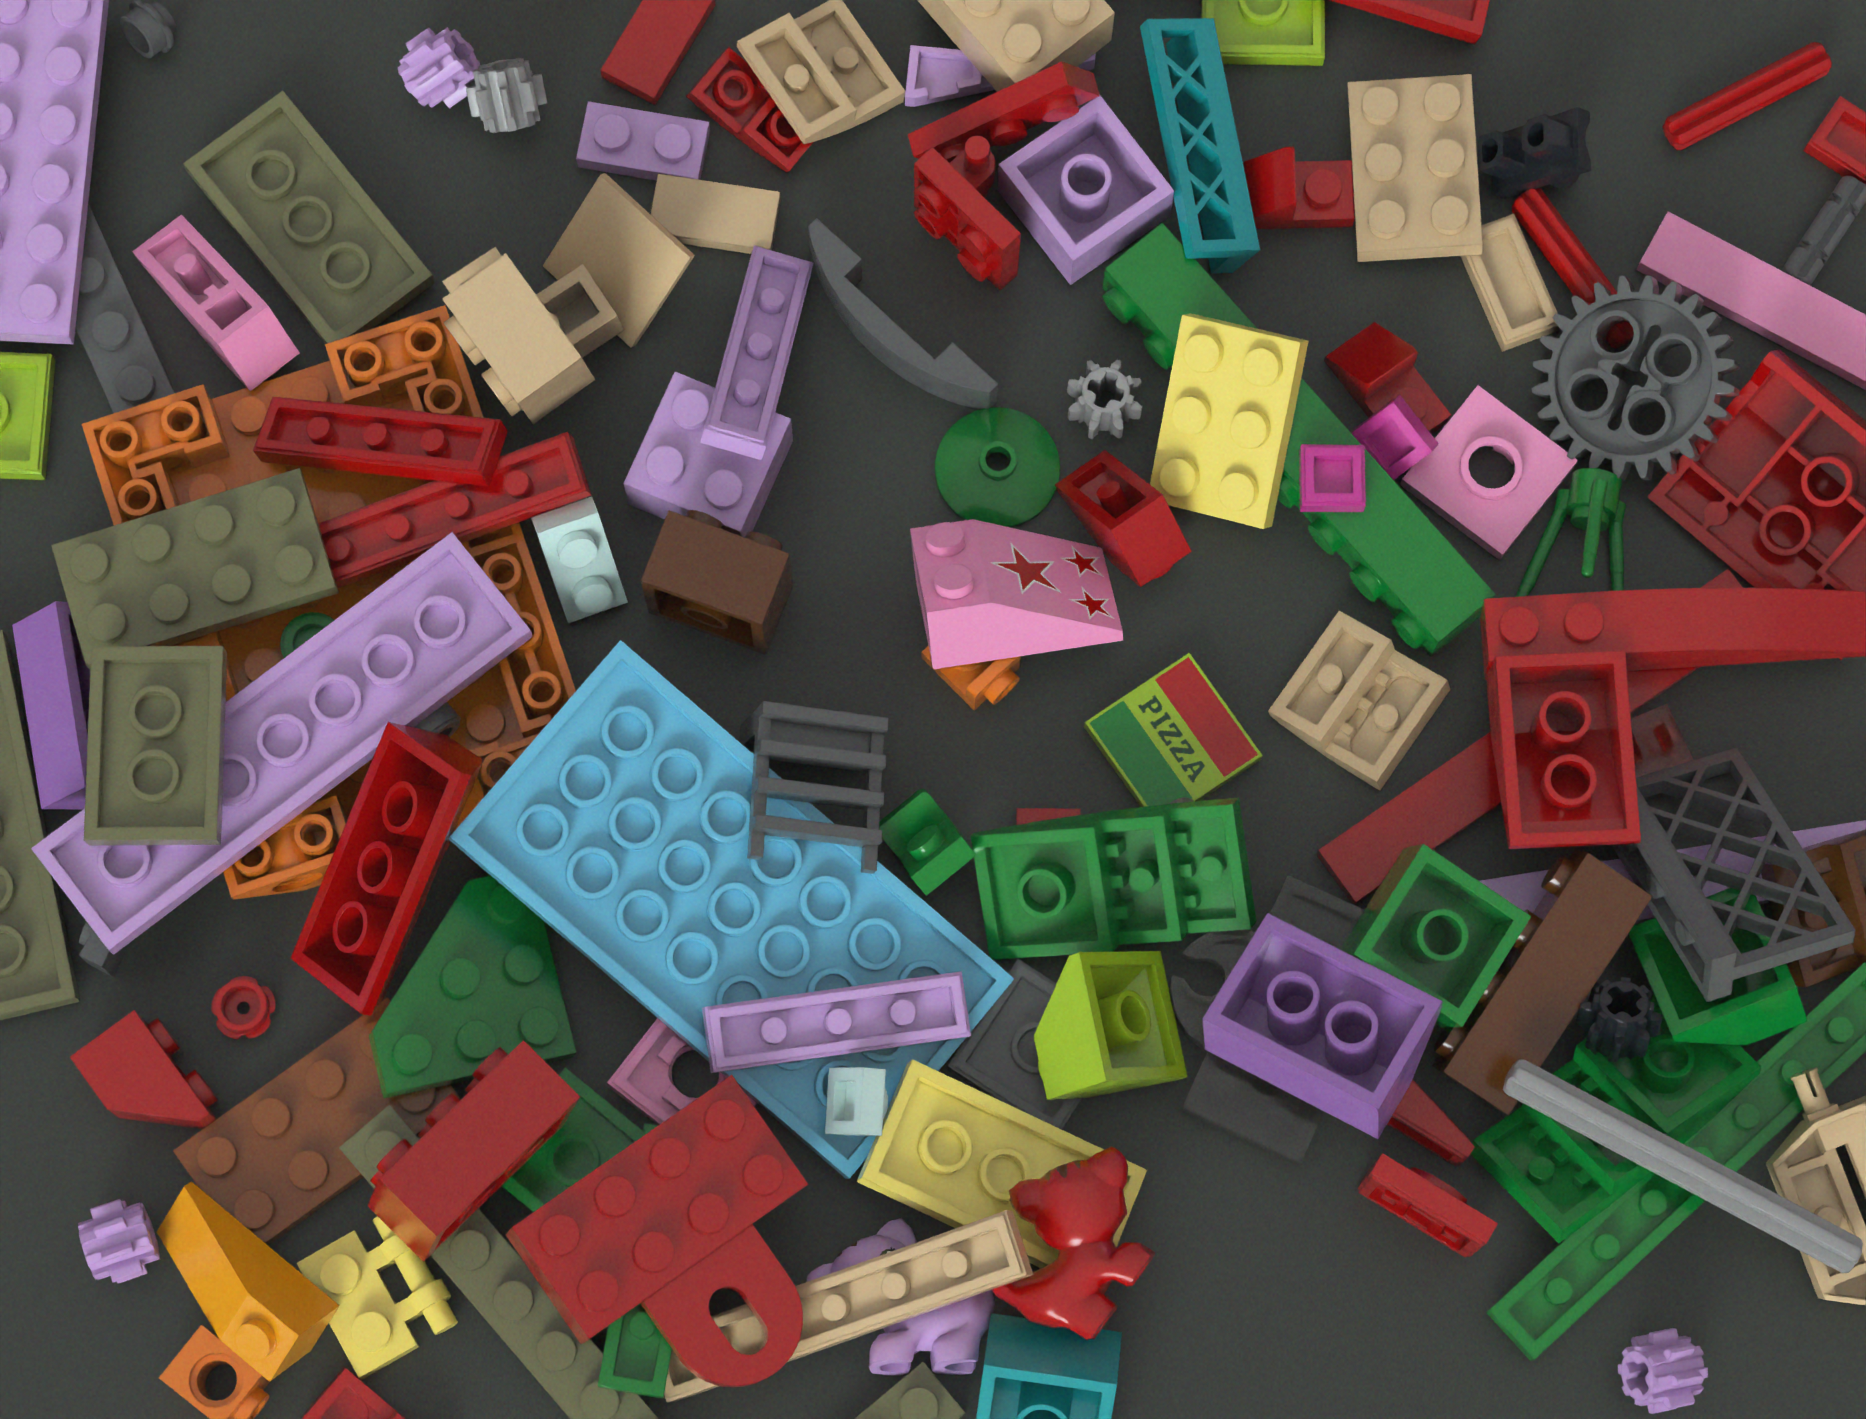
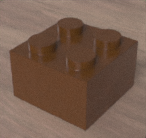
[641,510,793,655]

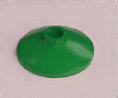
[935,407,1060,528]

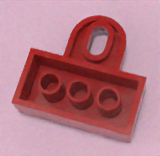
[506,1075,808,1387]

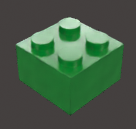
[1340,844,1531,1028]

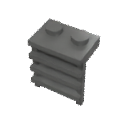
[739,701,888,874]

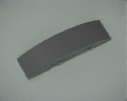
[808,218,998,410]

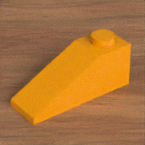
[157,1181,340,1382]

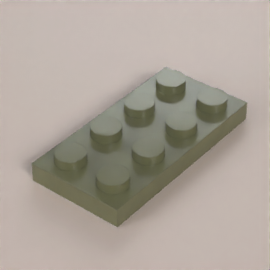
[183,91,435,344]
[51,468,339,669]

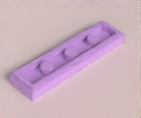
[700,245,814,460]
[702,971,971,1073]

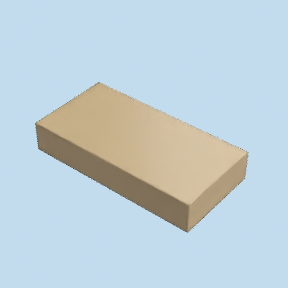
[651,174,781,254]
[1460,214,1560,352]

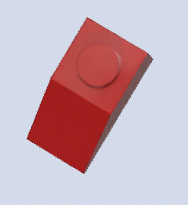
[1055,450,1192,587]

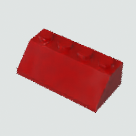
[290,722,483,1016]

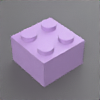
[997,96,1174,285]
[623,372,793,537]

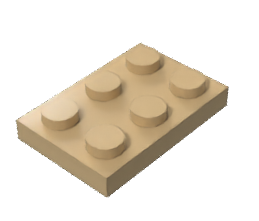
[1348,74,1483,262]

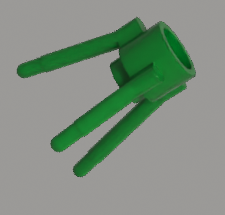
[1515,468,1626,597]

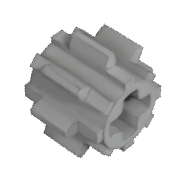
[466,58,547,133]
[1067,360,1143,439]

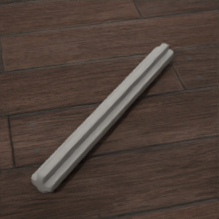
[1503,1059,1863,1273]

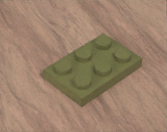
[84,646,227,846]

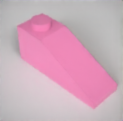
[132,214,300,391]

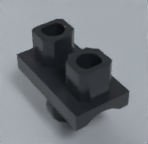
[1478,107,1591,199]

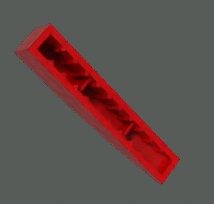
[1480,588,1866,680]

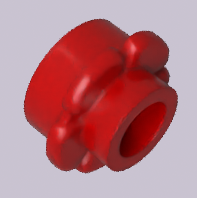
[211,976,276,1039]

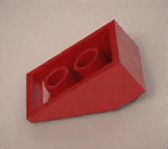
[1486,650,1641,849]

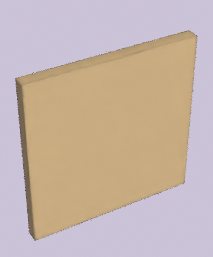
[543,173,695,348]

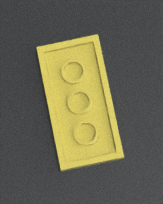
[857,1059,1147,1268]

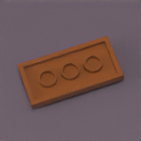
[173,997,461,1246]

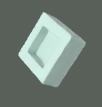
[825,1067,888,1136]

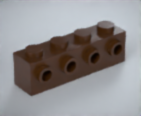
[1432,850,1653,1115]

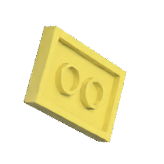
[1150,313,1309,529]

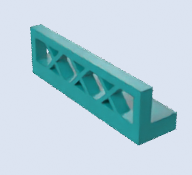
[1140,18,1260,273]

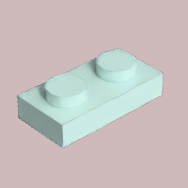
[531,496,628,623]

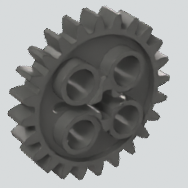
[1532,275,1740,481]

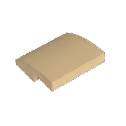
[736,0,906,144]
[1268,611,1451,790]

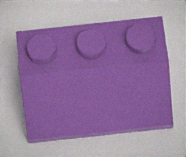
[12,601,90,810]
[1203,913,1443,1139]

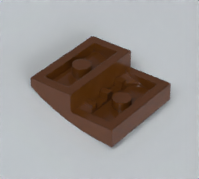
[1761,830,1866,987]

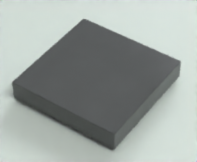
[947,959,1083,1130]

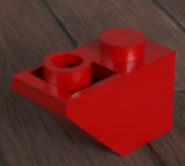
[70,1010,218,1129]

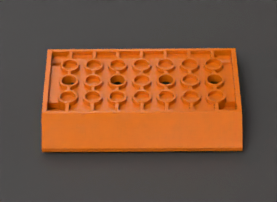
[82,305,576,900]

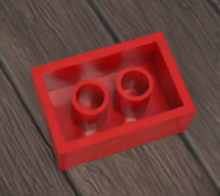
[367,1040,580,1262]

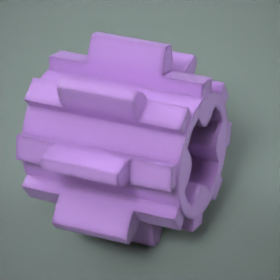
[398,27,480,108]
[78,1199,160,1284]
[1618,1328,1708,1414]

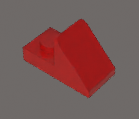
[1243,146,1355,229]
[1324,322,1451,434]

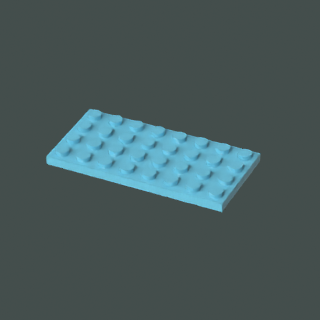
[449,640,1014,1179]

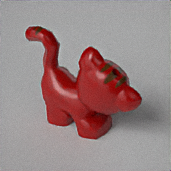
[952,1146,1155,1340]

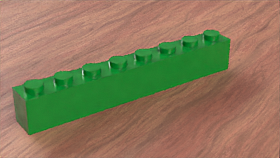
[1102,223,1496,657]

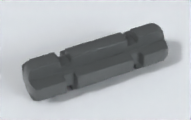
[1782,175,1866,286]

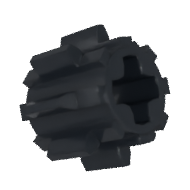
[1576,977,1663,1063]

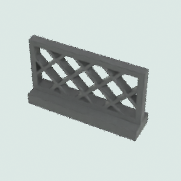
[1612,748,1856,1002]

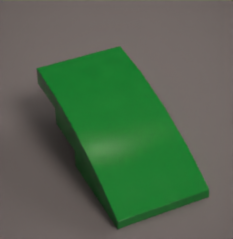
[971,797,1257,960]
[1471,992,1762,1243]

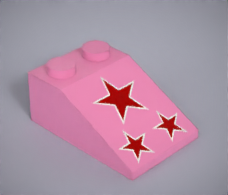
[910,519,1123,669]

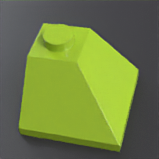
[1034,951,1188,1100]

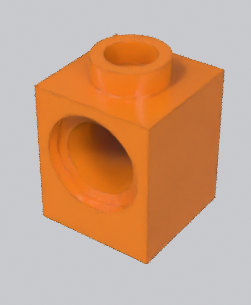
[159,1325,270,1419]

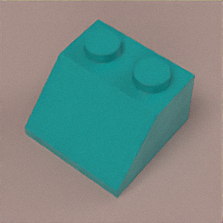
[976,1313,1122,1419]

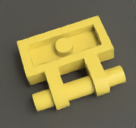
[297,1216,458,1380]

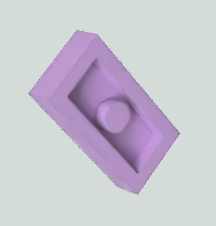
[576,101,710,181]

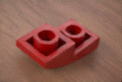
[686,47,813,173]

